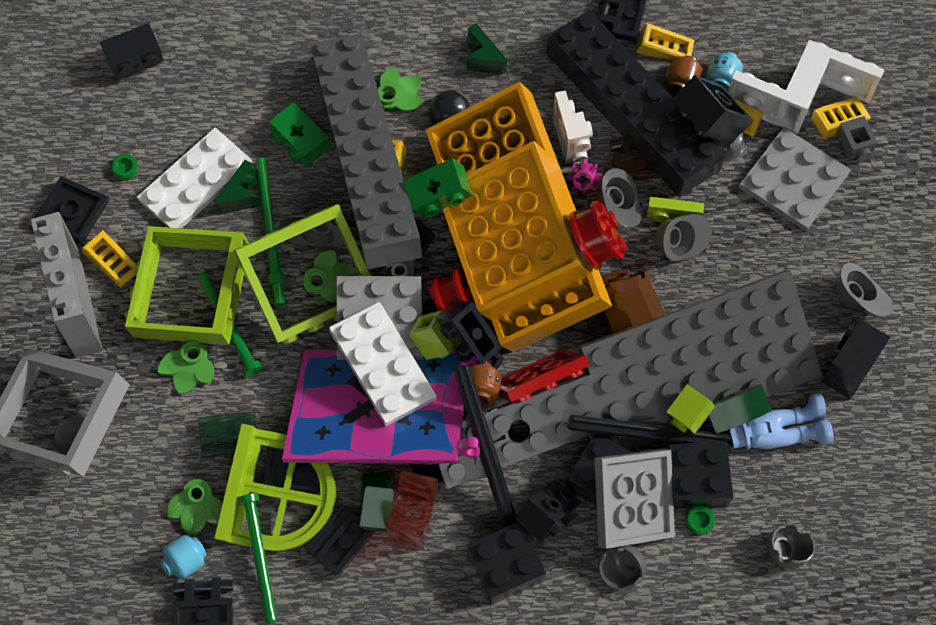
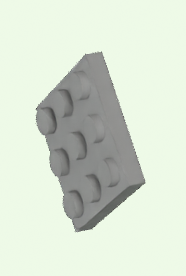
[739,127,851,231]
[336,276,423,360]
[595,449,675,549]

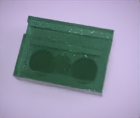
[198,411,257,459]

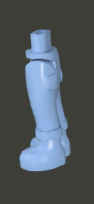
[728,393,834,450]

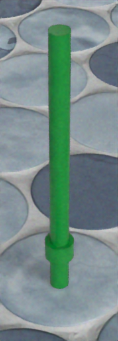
[255,158,285,307]

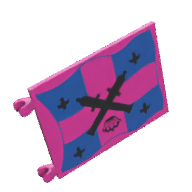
[282,349,488,464]

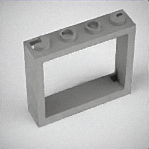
[31,212,103,358]
[0,348,130,477]

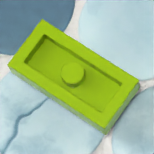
[647,197,704,222]

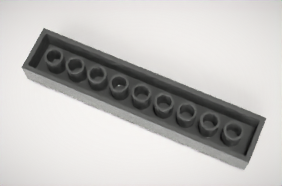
[310,33,422,270]

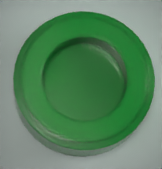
[111,154,139,181]
[685,506,715,536]

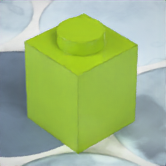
[409,311,454,360]
[667,384,715,434]

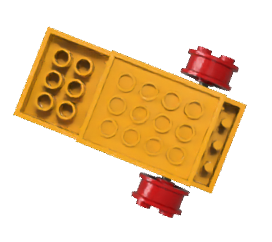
[426,81,628,352]

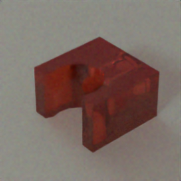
[387,471,438,549]

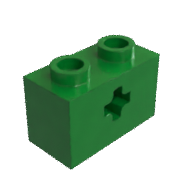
[269,102,330,168]
[404,158,473,218]

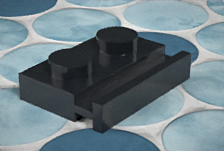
[305,504,375,577]

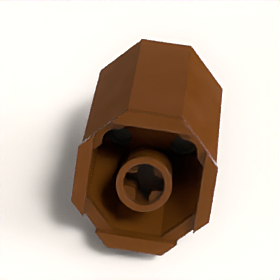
[600,267,665,335]

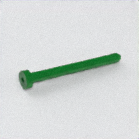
[198,272,263,378]
[238,493,277,624]

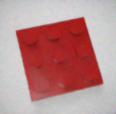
[499,349,590,404]

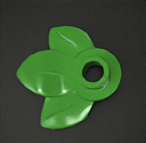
[378,67,424,111]
[303,250,357,303]
[158,341,215,394]
[167,479,223,537]

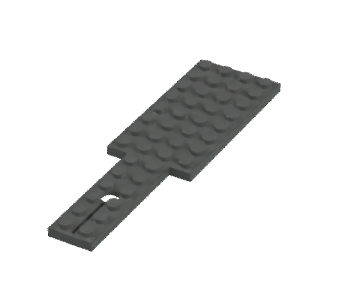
[438,269,823,489]

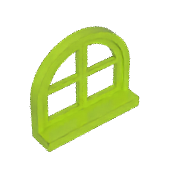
[215,424,336,551]

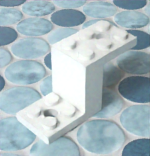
[728,40,884,134]

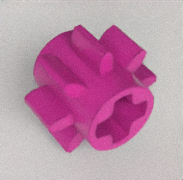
[567,159,602,195]

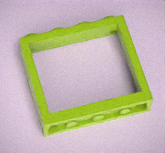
[233,204,370,345]
[124,226,249,345]

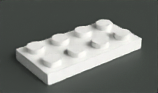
[137,128,253,228]
[329,302,437,427]

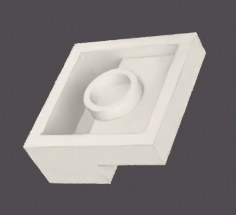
[552,91,593,164]

